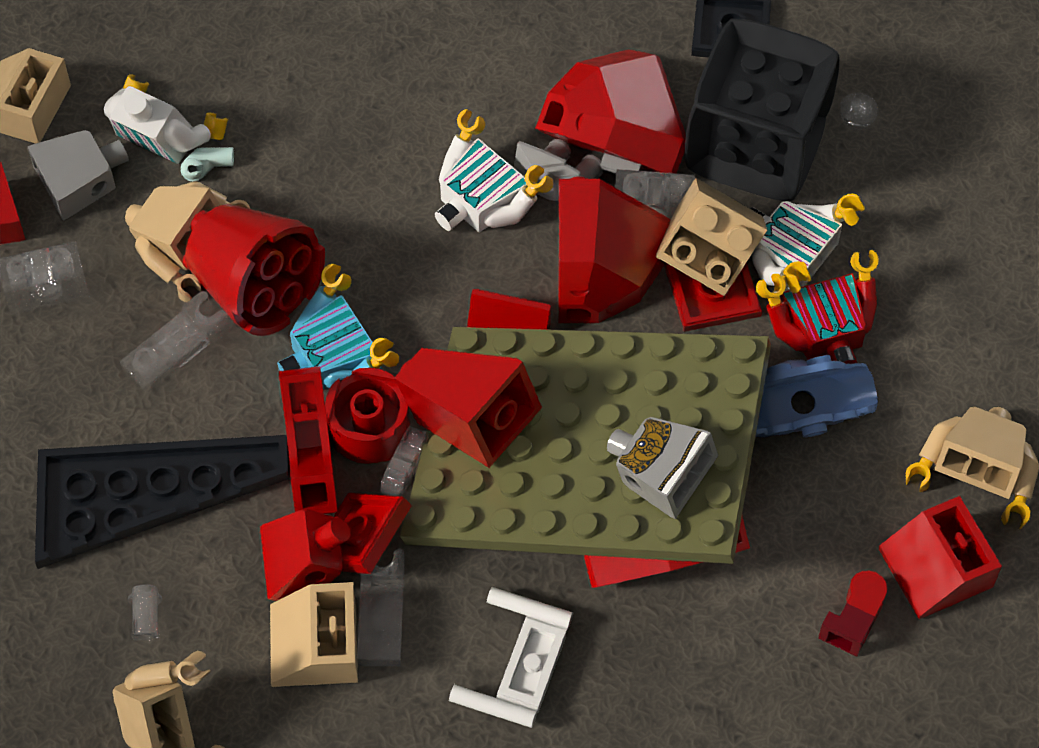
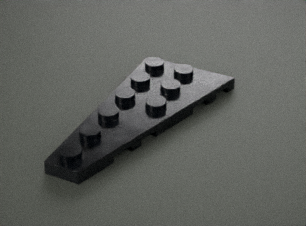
[35,435,289,569]

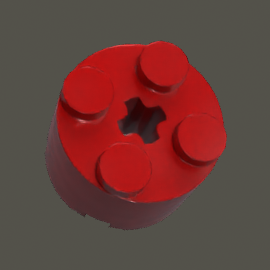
[325,368,410,464]

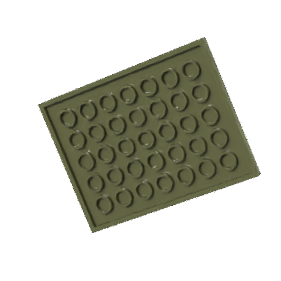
[400,327,771,564]

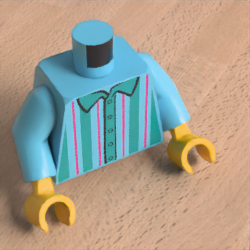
[277,264,399,390]

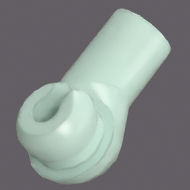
[181,147,234,182]

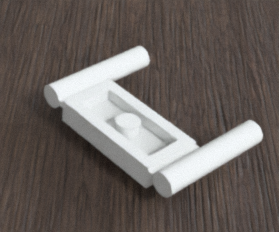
[449,587,573,728]

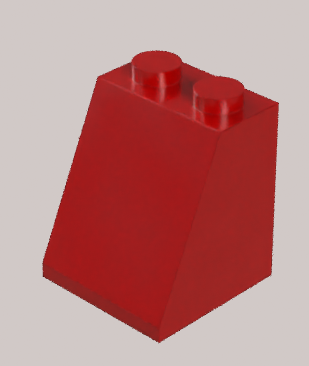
[394,348,542,468]

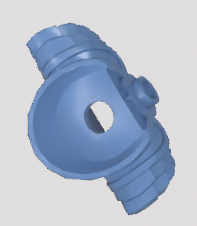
[755,355,878,437]

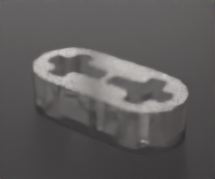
[380,426,430,497]

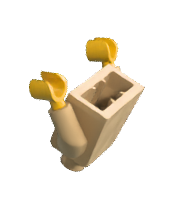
[906,407,1039,529]

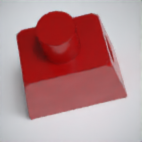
[260,509,351,601]

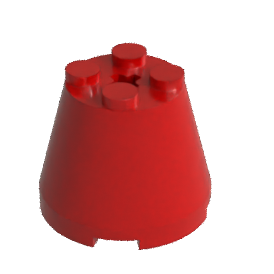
[183,204,325,336]

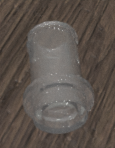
[128,585,162,641]

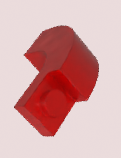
[279,366,338,514]

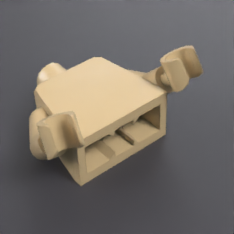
[125,181,250,303]
[113,651,225,748]

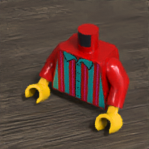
[756,250,879,364]

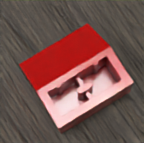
[879,496,1002,619]

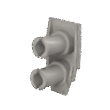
[514,139,603,201]

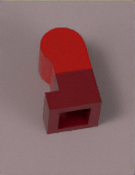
[818,570,887,657]

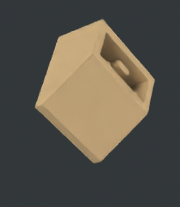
[0,48,71,144]
[656,178,767,296]
[270,582,358,687]

